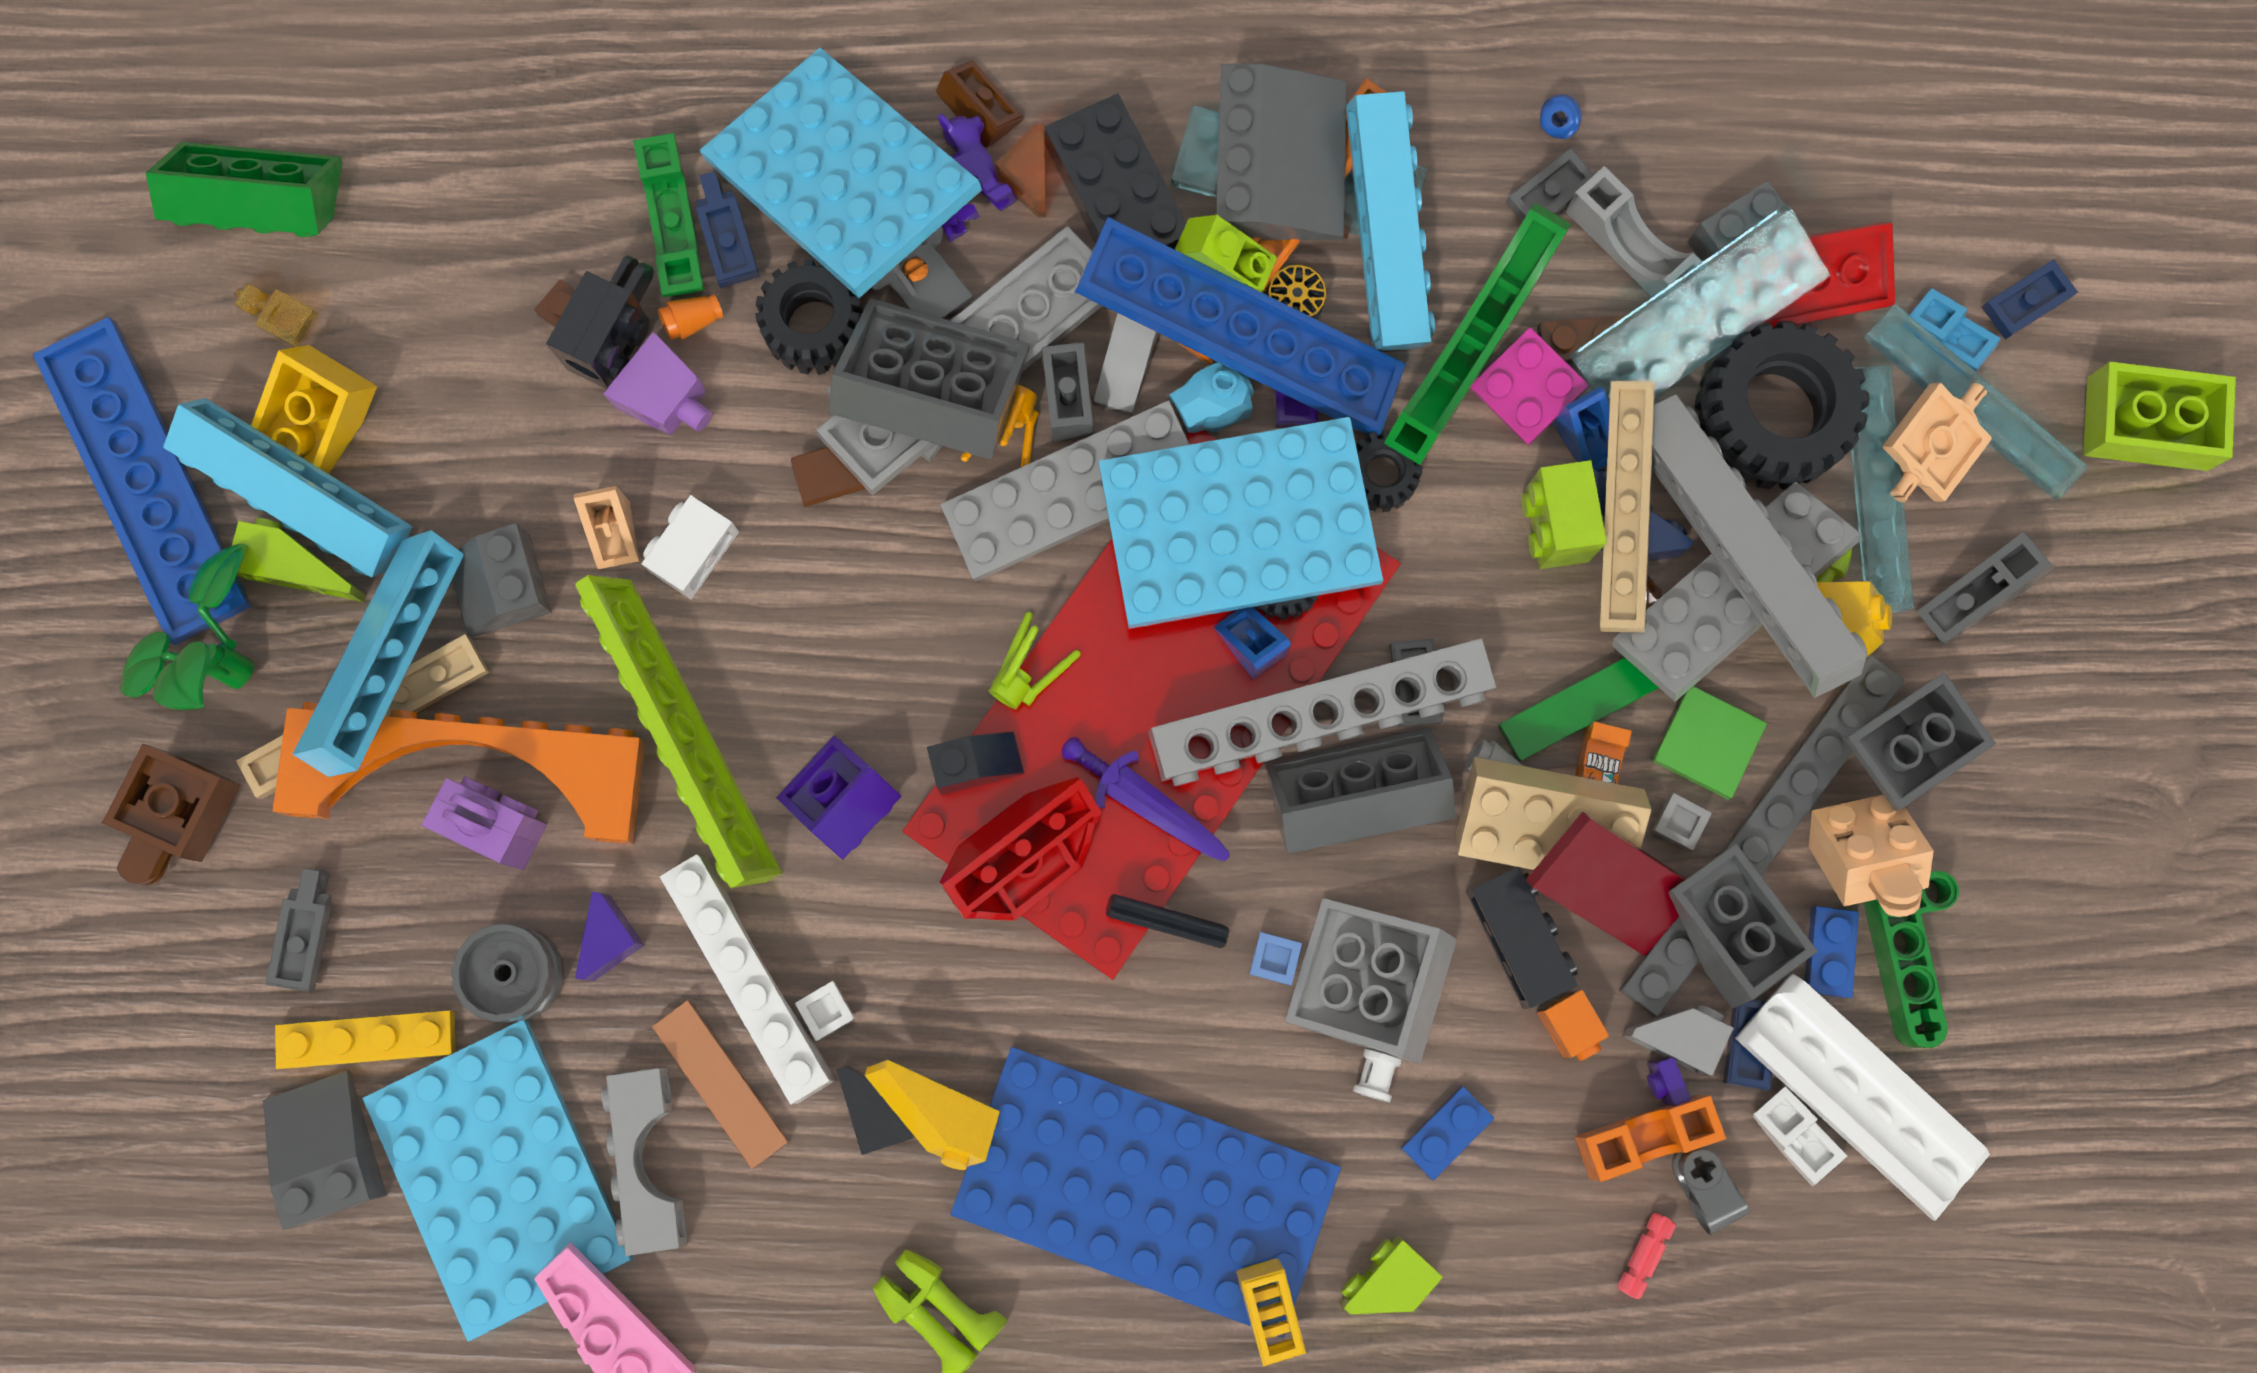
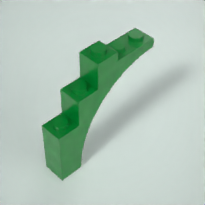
[1384,203,1572,465]

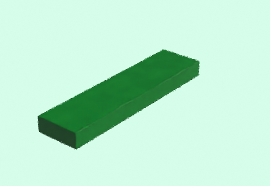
[1498,658,1659,762]

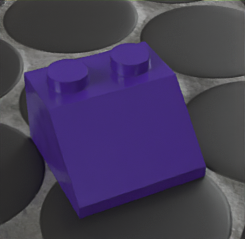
[776,735,902,860]

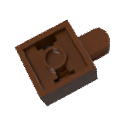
[102,744,241,886]

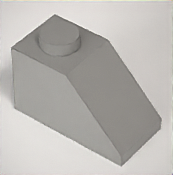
[1622,1005,1734,1076]

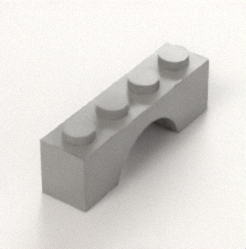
[1565,166,1723,325]
[602,1068,688,1256]

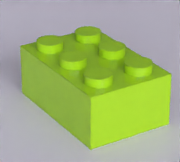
[2083,362,2236,471]

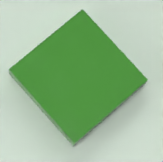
[1651,686,1767,800]

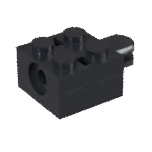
[546,255,654,389]

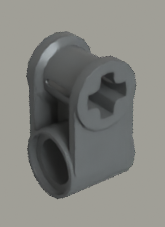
[1672,1148,1749,1235]

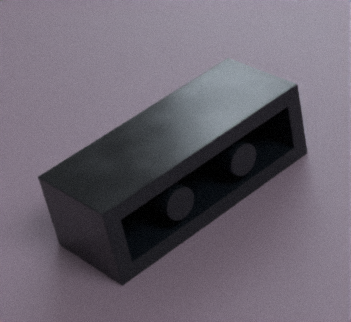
[1466,867,1578,1009]

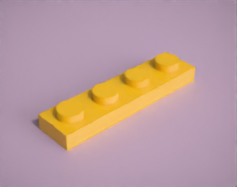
[275,1011,456,1069]

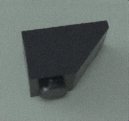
[927,732,1024,795]
[836,1066,915,1155]

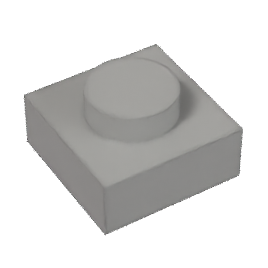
[1651,793,1712,852]

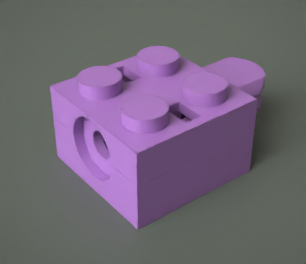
[421,776,547,870]

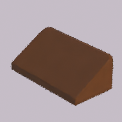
[936,60,1024,148]
[791,447,866,507]

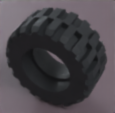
[1694,321,1870,489]

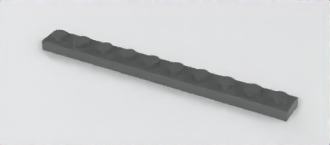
[1619,654,1905,1017]

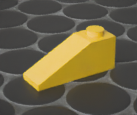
[865,1060,1000,1170]

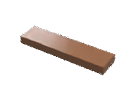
[652,1000,790,1169]

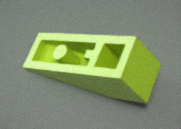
[232,518,366,602]

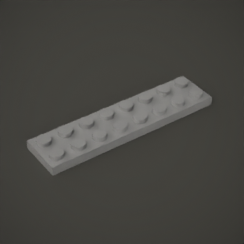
[816,226,1102,496]

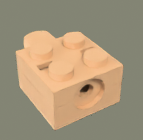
[1808,795,1934,917]

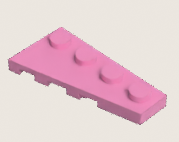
[534,1242,696,1373]

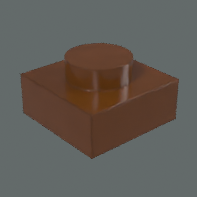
[534,279,575,328]

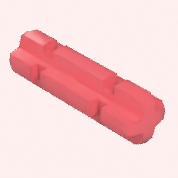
[1618,1213,1676,1299]

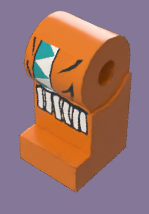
[1575,722,1632,784]

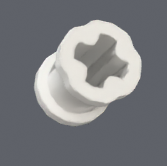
[1353,1049,1402,1103]

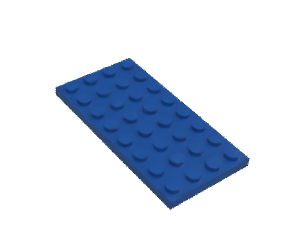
[950,1047,1341,1339]

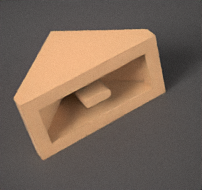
[574,486,639,569]

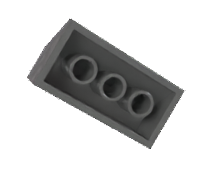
[1265,727,1456,854]

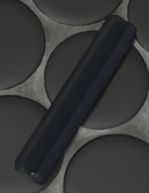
[1106,894,1229,948]

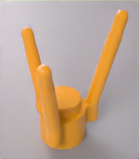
[961,385,1039,468]

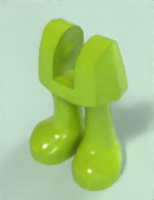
[872,1249,1009,1373]

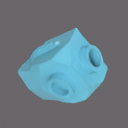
[1169,362,1254,433]

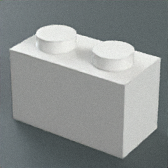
[641,495,739,600]

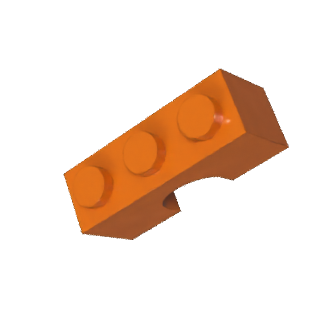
[1574,1094,1726,1182]

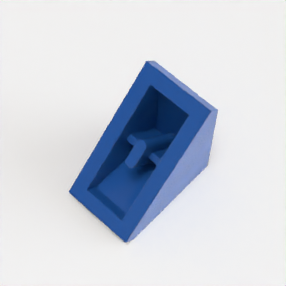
[1553,387,1610,471]
[1214,607,1291,680]

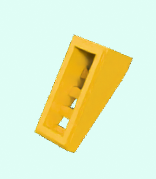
[1236,1259,1306,1366]

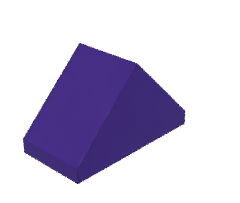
[575,892,644,981]

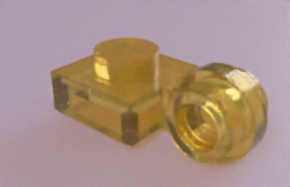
[234,283,318,347]

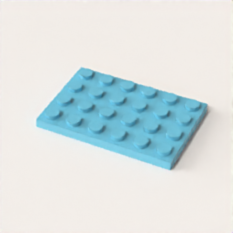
[699,48,982,298]
[1099,417,1383,629]
[362,1020,634,1342]

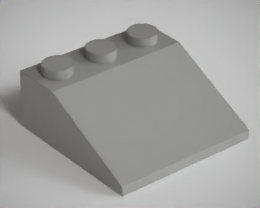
[1285,898,1457,1065]

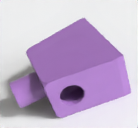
[603,333,713,435]

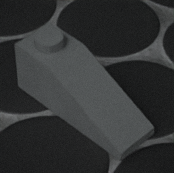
[1916,532,2055,645]

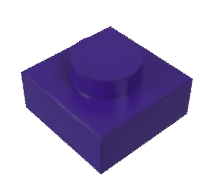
[1647,1057,1691,1105]

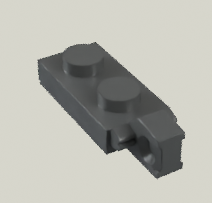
[266,868,332,992]

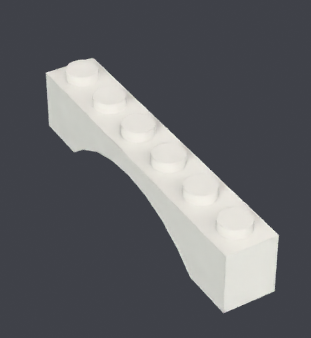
[659,854,836,1105]

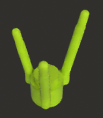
[988,612,1081,710]

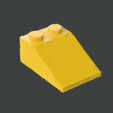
[251,345,377,474]

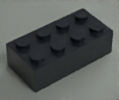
[1044,93,1186,250]

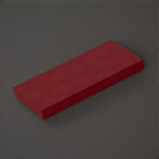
[1526,812,1687,956]

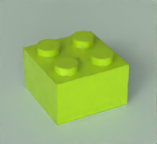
[1521,460,1607,570]

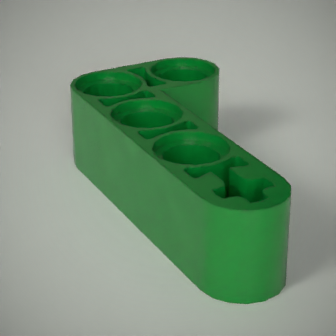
[1864,871,1959,1048]

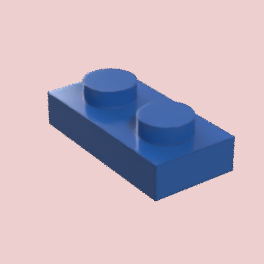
[1805,906,1859,999]
[1400,1086,1494,1181]

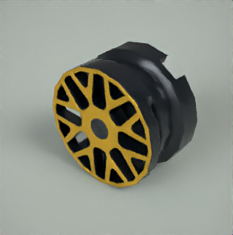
[1268,265,1326,320]

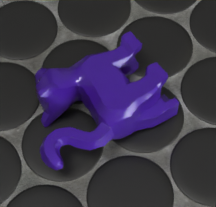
[916,114,1016,242]

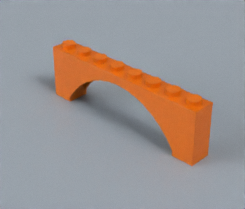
[272,702,645,844]

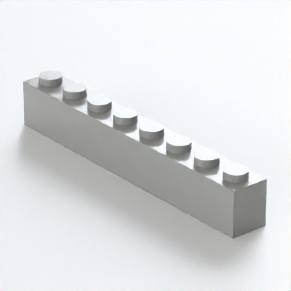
[1652,394,1867,698]

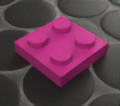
[1470,327,1589,446]

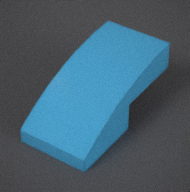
[1906,288,2001,376]

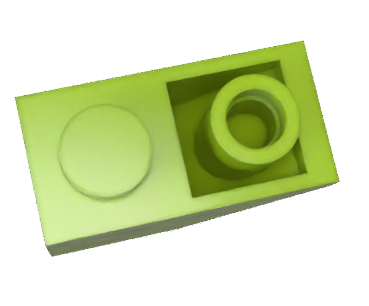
[1175,215,1278,293]
[1339,1236,1443,1314]

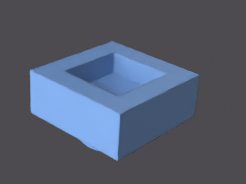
[1249,932,1302,986]

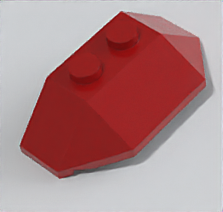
[939,777,1102,921]

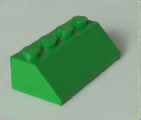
[146,142,342,237]

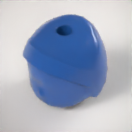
[1540,94,1582,139]

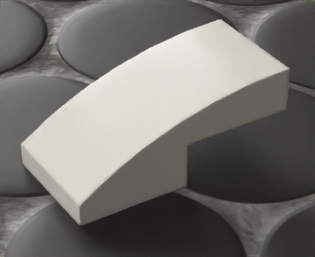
[1753,1086,1847,1187]

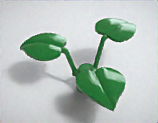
[120,544,254,710]

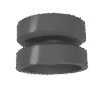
[452,924,564,1023]

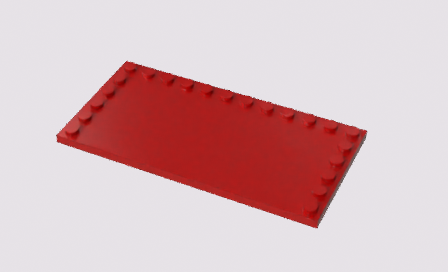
[902,431,1401,980]

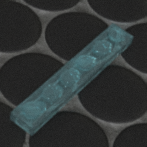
[1864,304,2089,501]
[1851,366,1914,612]

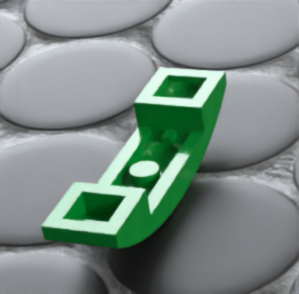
[633,133,704,298]

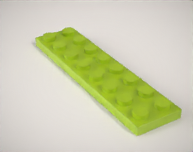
[575,575,783,889]

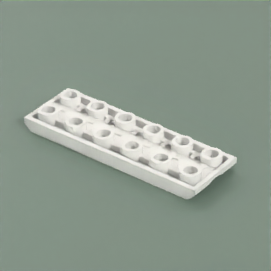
[1735,974,1990,1221]

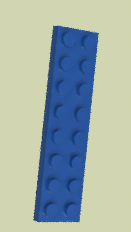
[1075,217,1406,436]
[33,317,252,645]

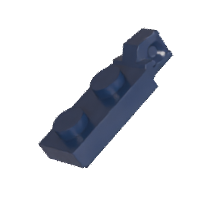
[696,171,760,288]

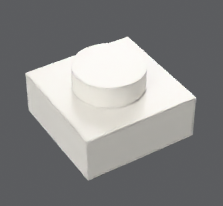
[795,981,856,1041]

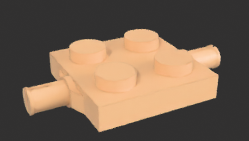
[1882,383,1992,503]

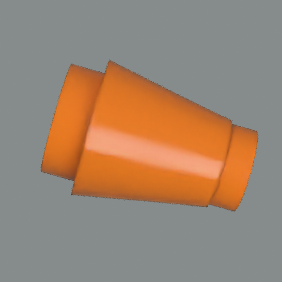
[658,294,723,341]

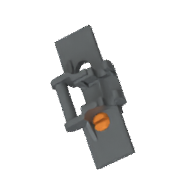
[872,227,974,319]

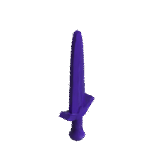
[1061,737,1230,861]

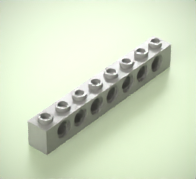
[1148,638,1497,786]

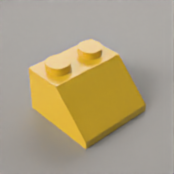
[1817,581,1892,658]

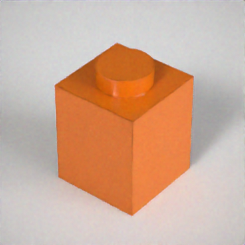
[1537,990,1609,1061]

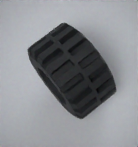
[755,259,863,375]

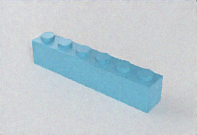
[1346,91,1435,351]
[163,398,413,578]
[292,530,464,777]

